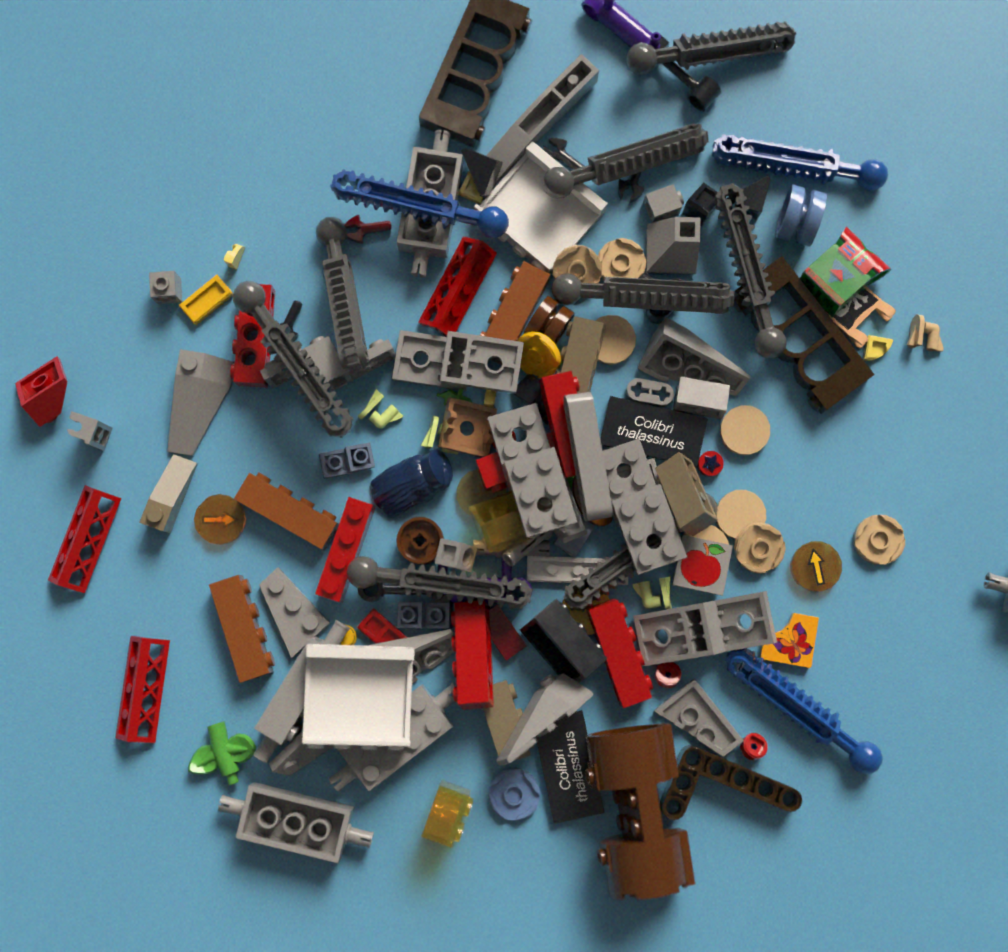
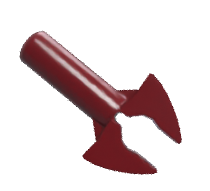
[345,215,392,244]

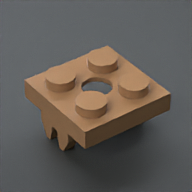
[438,397,497,458]

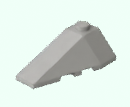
[638,317,750,396]
[167,349,235,456]
[369,629,454,684]
[496,673,593,766]

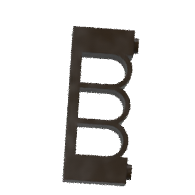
[419,0,532,148]
[733,256,875,414]

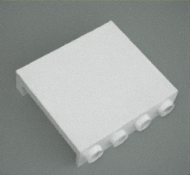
[474,141,608,274]
[302,644,414,750]

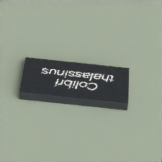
[600,396,708,468]
[536,710,605,824]

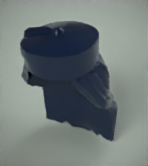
[370,449,453,518]

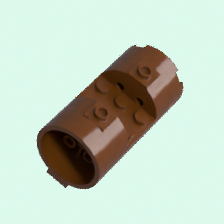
[585,723,695,900]

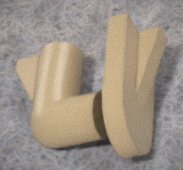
[907,314,944,352]

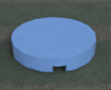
[489,768,540,821]

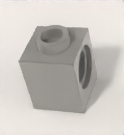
[643,184,684,223]
[149,271,183,304]
[435,538,477,573]

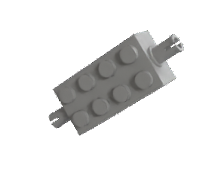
[397,130,463,278]
[253,620,350,763]
[329,683,456,792]
[218,782,374,863]

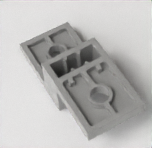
[392,330,524,394]
[260,336,396,392]
[487,403,577,538]
[602,438,687,575]
[633,591,777,666]

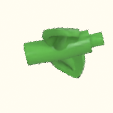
[188,721,256,785]

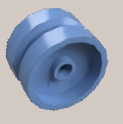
[775,184,827,247]

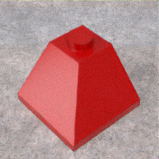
[15,356,68,427]

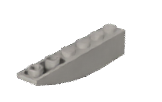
[486,54,599,183]

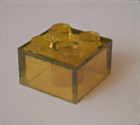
[469,491,532,553]
[421,780,474,848]

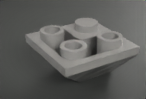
[646,217,700,274]

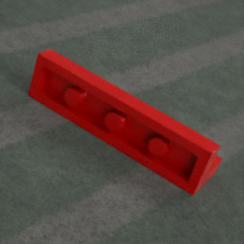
[418,236,497,337]
[48,485,121,593]
[115,636,170,743]

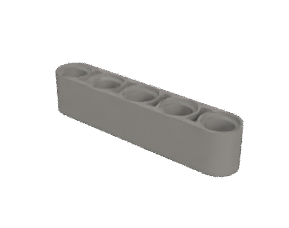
[563,392,613,521]

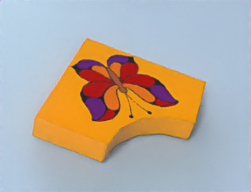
[759,613,819,668]

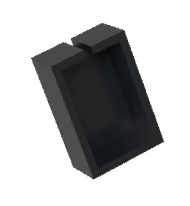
[520,599,608,683]

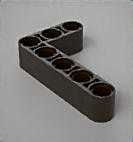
[660,745,802,820]

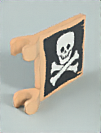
[829,286,896,348]

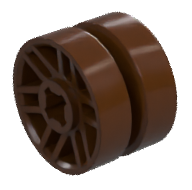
[524,296,575,344]
[397,517,444,565]

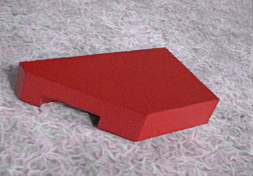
[357,608,408,644]

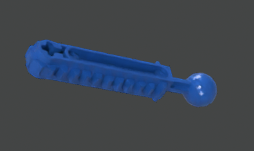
[711,134,888,191]
[330,169,509,238]
[725,648,883,774]

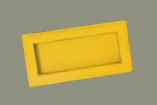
[179,275,233,325]

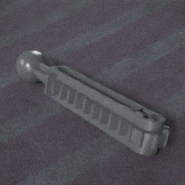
[626,21,796,75]
[543,124,709,198]
[714,183,787,359]
[316,217,369,372]
[551,273,734,314]
[233,281,354,438]
[564,493,718,612]
[347,556,532,609]

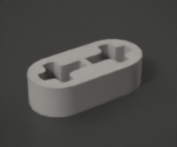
[626,378,674,407]

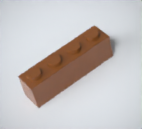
[480,261,550,365]
[234,472,339,551]
[209,575,275,683]

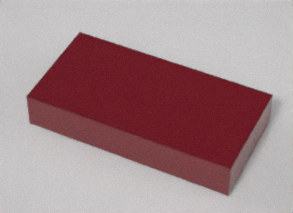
[489,604,527,661]

